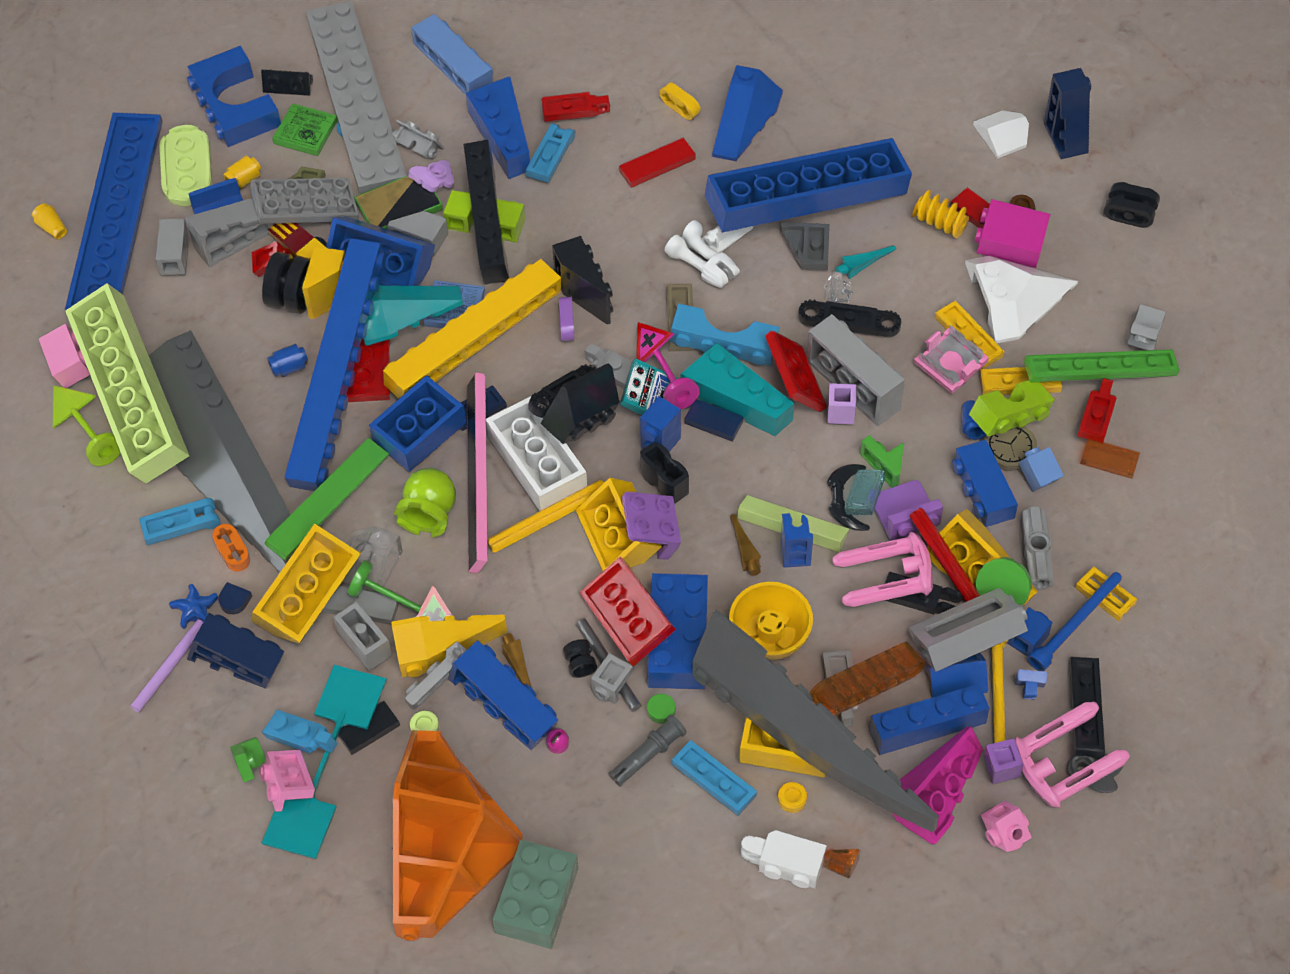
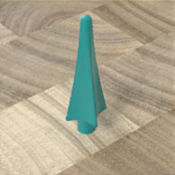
[835,245,896,280]

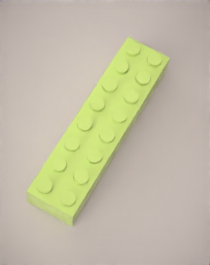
[66,283,189,484]

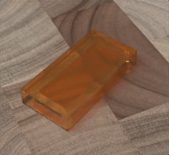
[1080,439,1140,479]

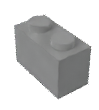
[333,601,392,671]

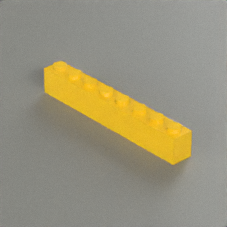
[383,259,561,399]

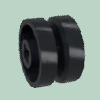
[262,251,311,314]

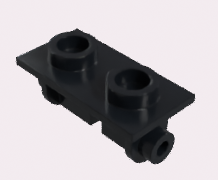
[261,69,313,95]

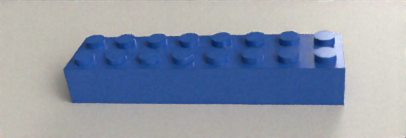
[704,138,912,233]

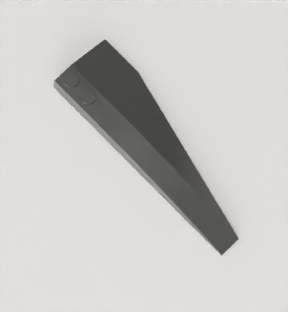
[693,610,939,832]

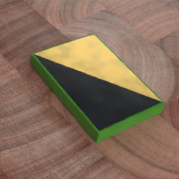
[354,175,443,229]

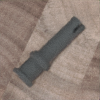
[608,714,687,787]

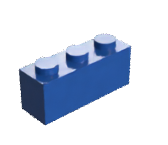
[952,440,1018,527]

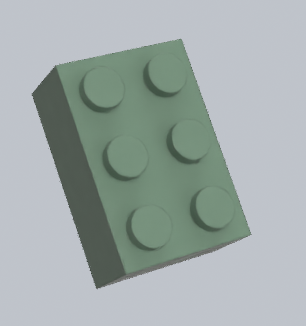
[493,840,578,949]

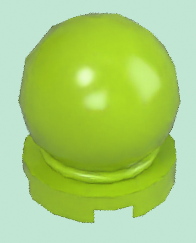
[394,467,456,537]

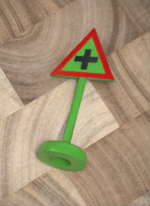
[347,560,452,621]

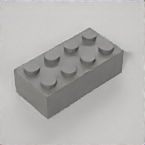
[807,314,905,426]

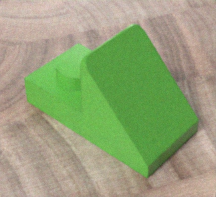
[860,435,904,488]

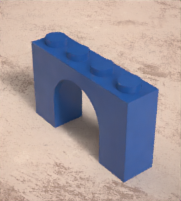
[186,45,281,147]

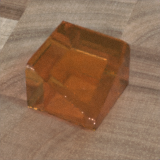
[823,848,860,878]

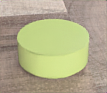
[410,711,439,732]

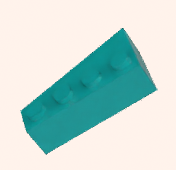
[680,343,794,436]

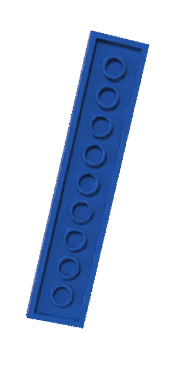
[65,113,162,311]

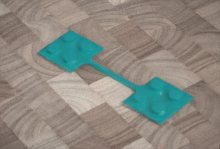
[261,665,387,859]

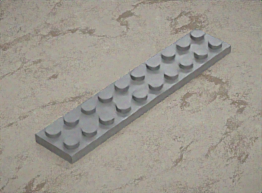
[306,1,407,193]

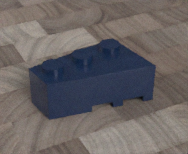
[1044,68,1091,159]
[187,613,285,689]

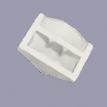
[973,111,1029,159]

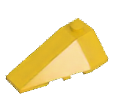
[926,509,1038,606]
[391,614,508,678]

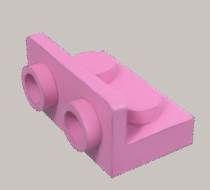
[260,750,315,812]

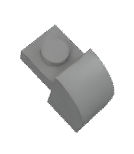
[1128,304,1166,350]

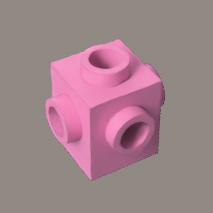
[981,800,1032,852]

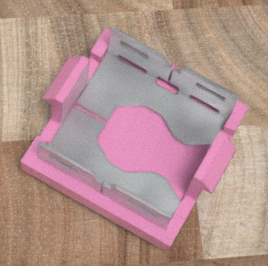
[914,325,989,394]

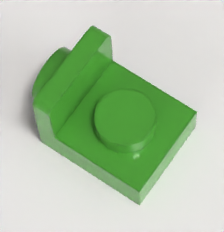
[230,737,265,782]

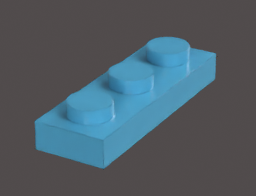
[672,740,757,816]

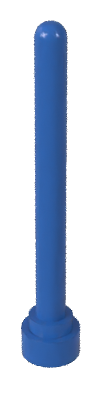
[1027,572,1122,672]

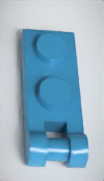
[526,123,576,183]
[139,498,220,545]

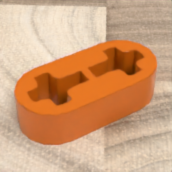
[212,524,250,572]

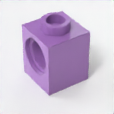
[984,738,1023,784]

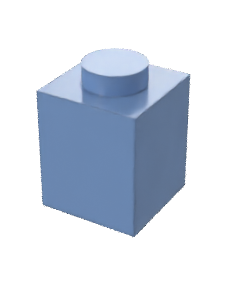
[1018,447,1064,492]

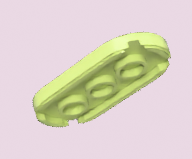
[160,125,212,206]

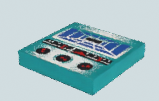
[619,358,679,415]

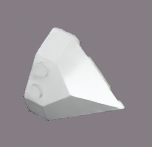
[965,256,1078,343]

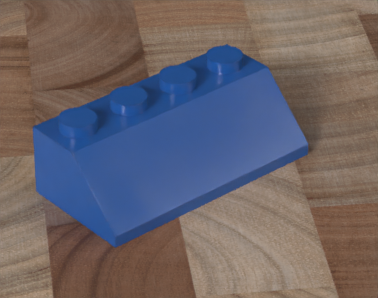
[326,216,435,286]

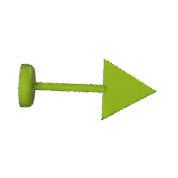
[52,386,121,466]

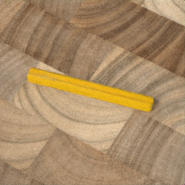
[487,480,604,553]

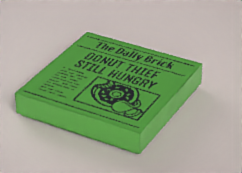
[272,103,338,156]

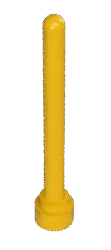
[991,640,1008,743]

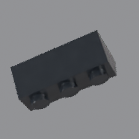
[540,363,620,444]

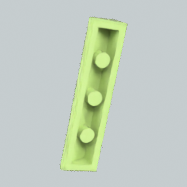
[738,495,849,552]

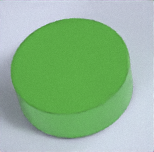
[647,694,675,723]

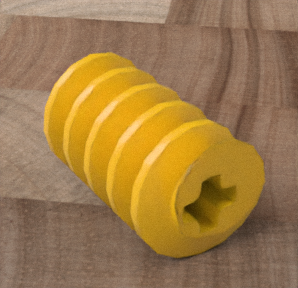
[912,190,969,238]

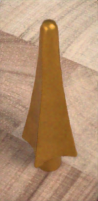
[730,514,761,576]
[501,633,532,688]

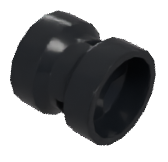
[563,639,597,678]

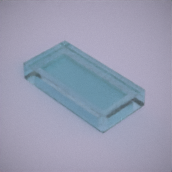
[844,470,886,515]

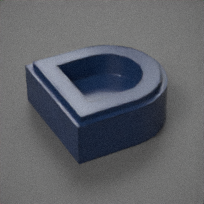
[218,582,252,614]

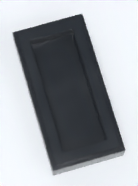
[338,701,400,755]

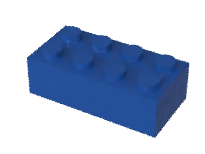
[648,573,708,689]

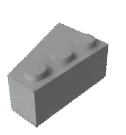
[185,198,273,268]

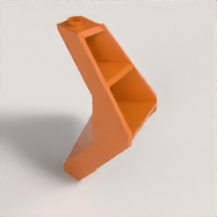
[393,730,523,941]

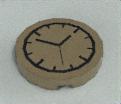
[984,426,1037,471]

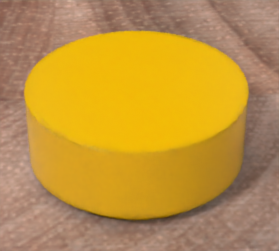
[778,782,807,813]

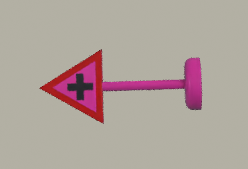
[636,322,700,409]

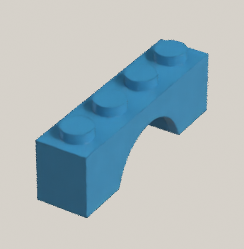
[670,303,780,366]

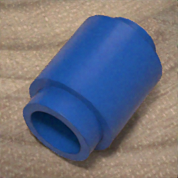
[267,344,308,377]

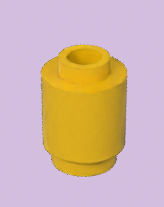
[223,155,261,189]

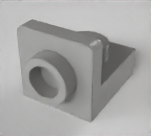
[591,653,633,704]

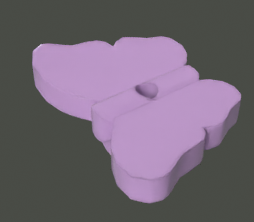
[408,160,454,192]

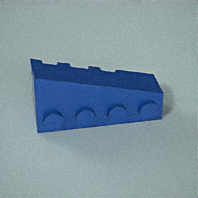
[466,76,530,179]
[448,640,558,750]

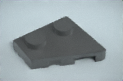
[781,222,830,270]

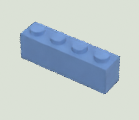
[411,14,493,95]

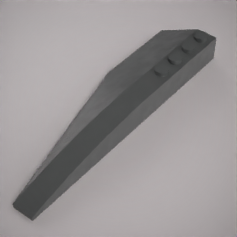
[149,330,293,573]

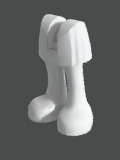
[665,220,740,288]

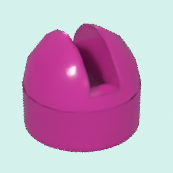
[546,728,569,754]

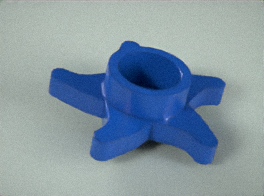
[169,584,218,629]

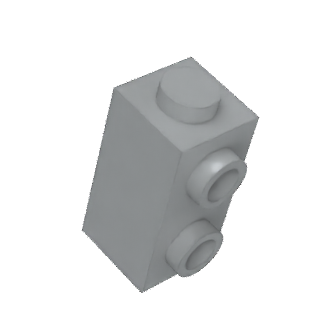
[156,218,189,275]

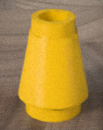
[32,203,68,240]

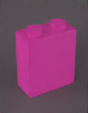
[974,199,1051,268]

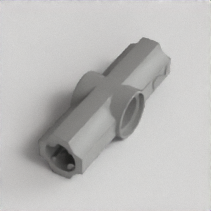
[1021,507,1054,590]

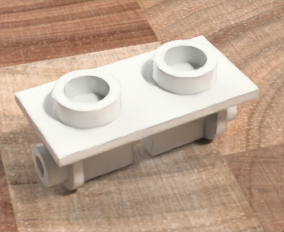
[701,225,753,253]

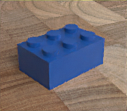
[369,375,467,472]

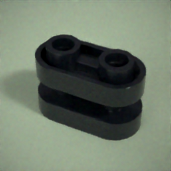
[1104,182,1160,228]

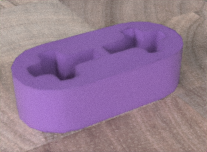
[559,297,574,341]

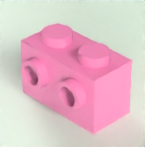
[39,324,90,388]

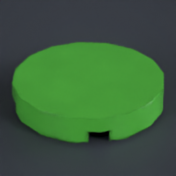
[976,557,1032,606]

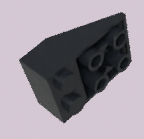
[552,236,613,325]

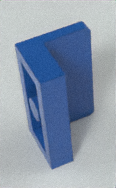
[188,178,243,215]
[925,652,989,697]

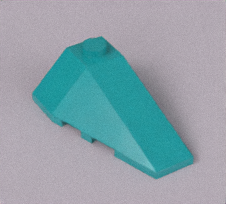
[364,286,463,346]

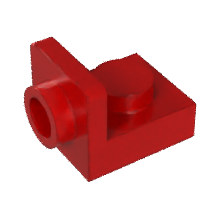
[251,241,292,277]

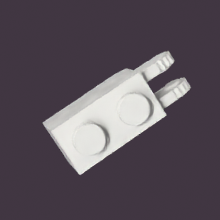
[740,830,827,888]

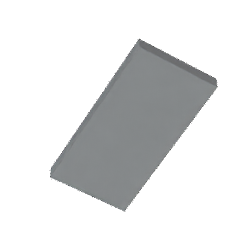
[250,177,359,224]

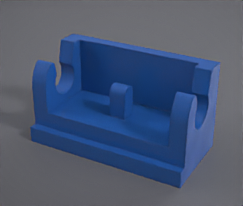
[780,513,813,568]

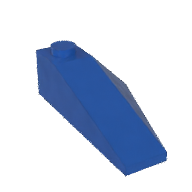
[712,65,783,161]

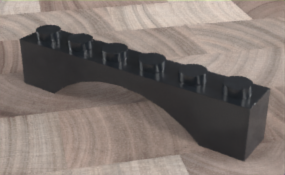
[463,139,509,284]

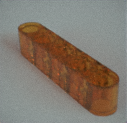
[810,642,926,716]

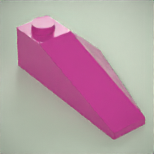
[893,726,983,844]

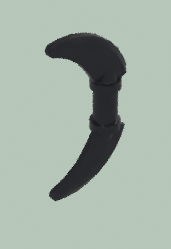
[827,464,870,531]

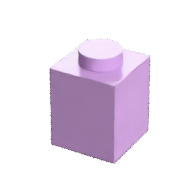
[827,383,856,424]

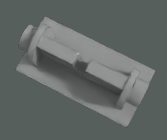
[392,119,444,159]

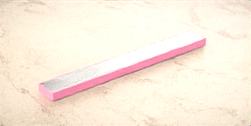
[467,372,487,573]

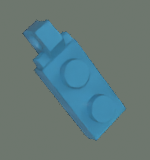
[262,710,338,754]

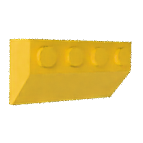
[251,524,361,644]

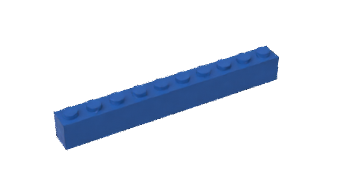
[284,238,386,491]

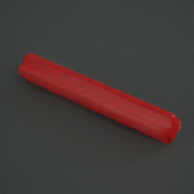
[910,508,980,602]

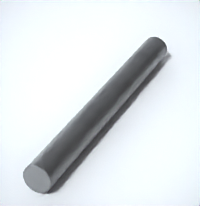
[576,618,641,712]

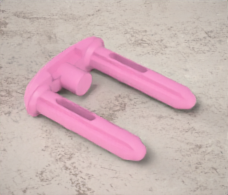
[832,532,933,607]
[1015,702,1130,808]

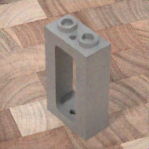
[908,588,1028,672]

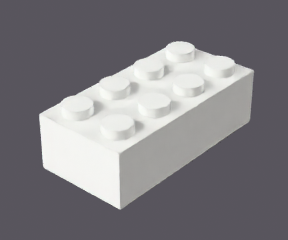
[486,396,587,511]

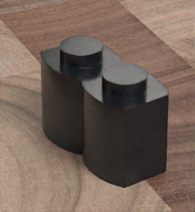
[640,441,689,504]

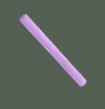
[130,619,203,712]

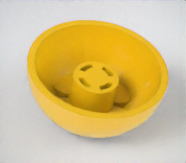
[729,582,813,660]

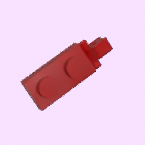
[542,92,610,122]
[1077,378,1117,443]

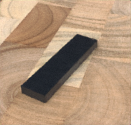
[1069,657,1105,757]

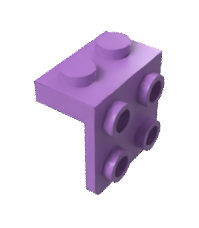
[870,480,943,541]
[622,492,681,560]

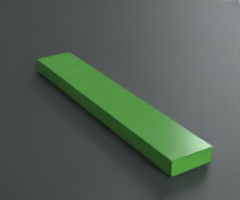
[1024,349,1180,382]
[264,438,389,561]

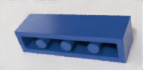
[869,684,990,755]

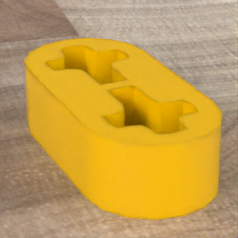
[659,82,701,120]

